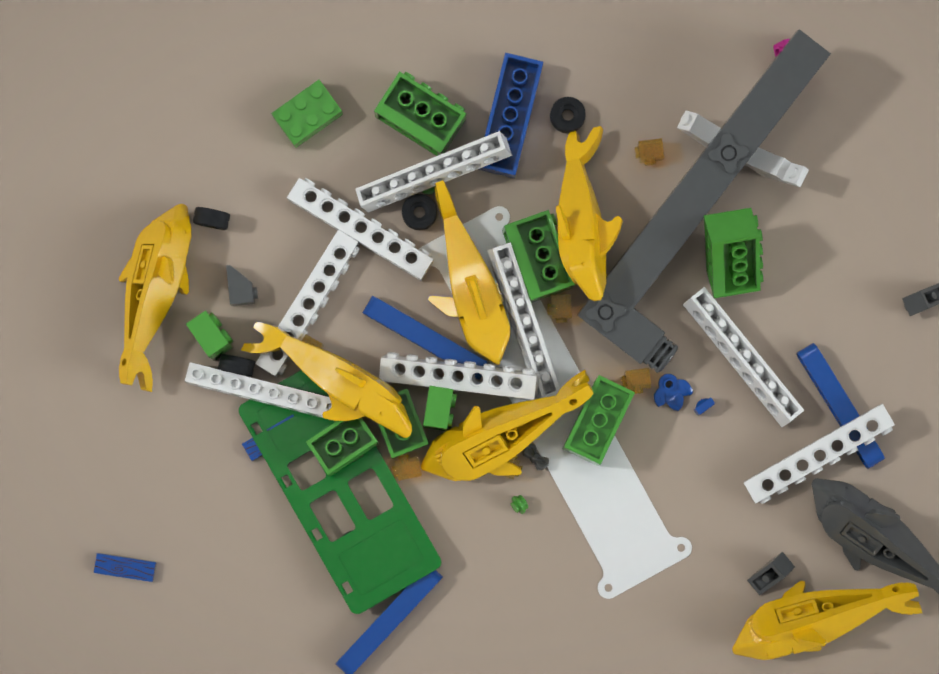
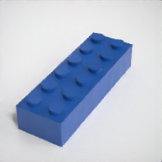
[477,52,543,179]

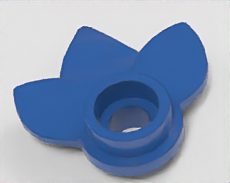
[654,374,693,411]

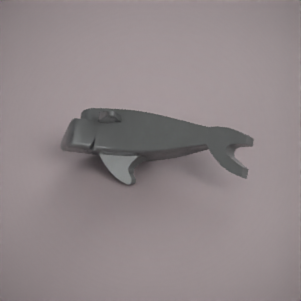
[812,478,939,594]

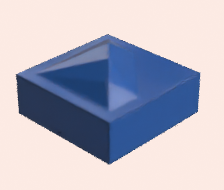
[694,398,715,415]

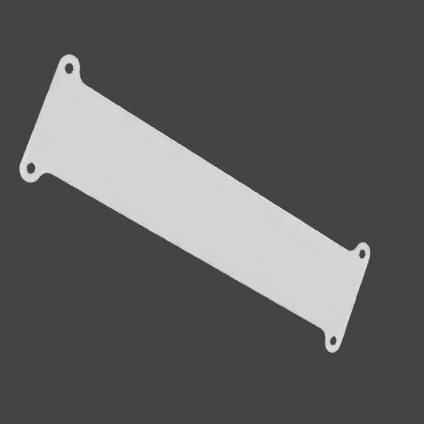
[416,206,692,599]

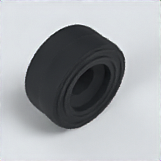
[550,97,586,133]
[402,194,437,230]
[193,207,230,230]
[218,354,255,377]

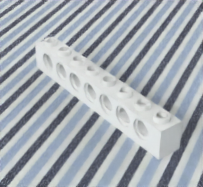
[355,131,512,213]
[287,178,434,281]
[255,230,360,377]
[487,242,560,399]
[683,287,804,427]
[379,352,540,400]
[185,362,334,421]
[744,404,895,504]

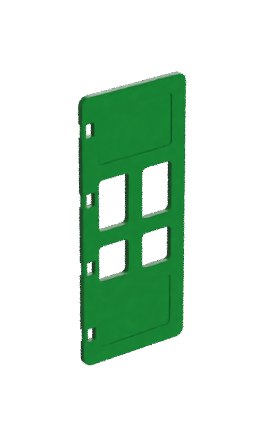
[238,370,442,614]

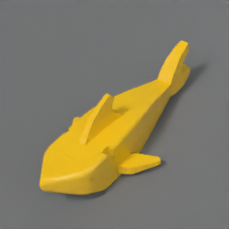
[556,126,623,301]
[428,180,511,365]
[119,204,192,392]
[241,322,412,438]
[421,370,594,481]
[732,580,922,660]

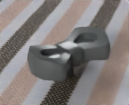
[523,444,549,470]

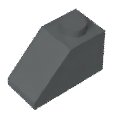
[226,265,258,306]
[902,283,939,316]
[747,552,795,595]

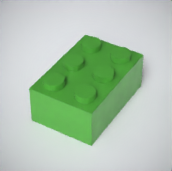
[271,80,343,148]
[186,310,234,361]
[423,385,457,431]
[379,389,429,459]
[306,418,379,477]

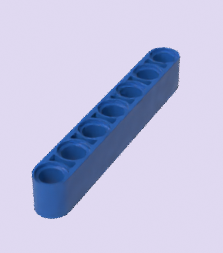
[362,296,490,381]
[796,343,885,469]
[335,570,443,674]

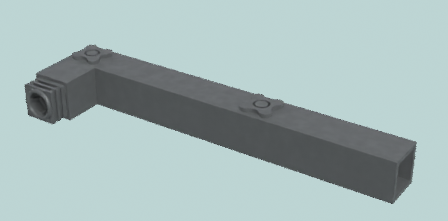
[577,29,831,373]

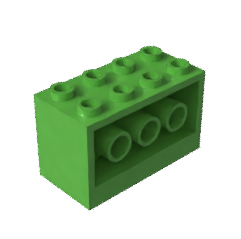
[374,71,466,156]
[704,208,764,298]
[502,210,575,303]
[562,375,635,466]

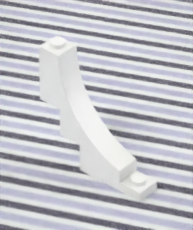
[677,111,809,187]

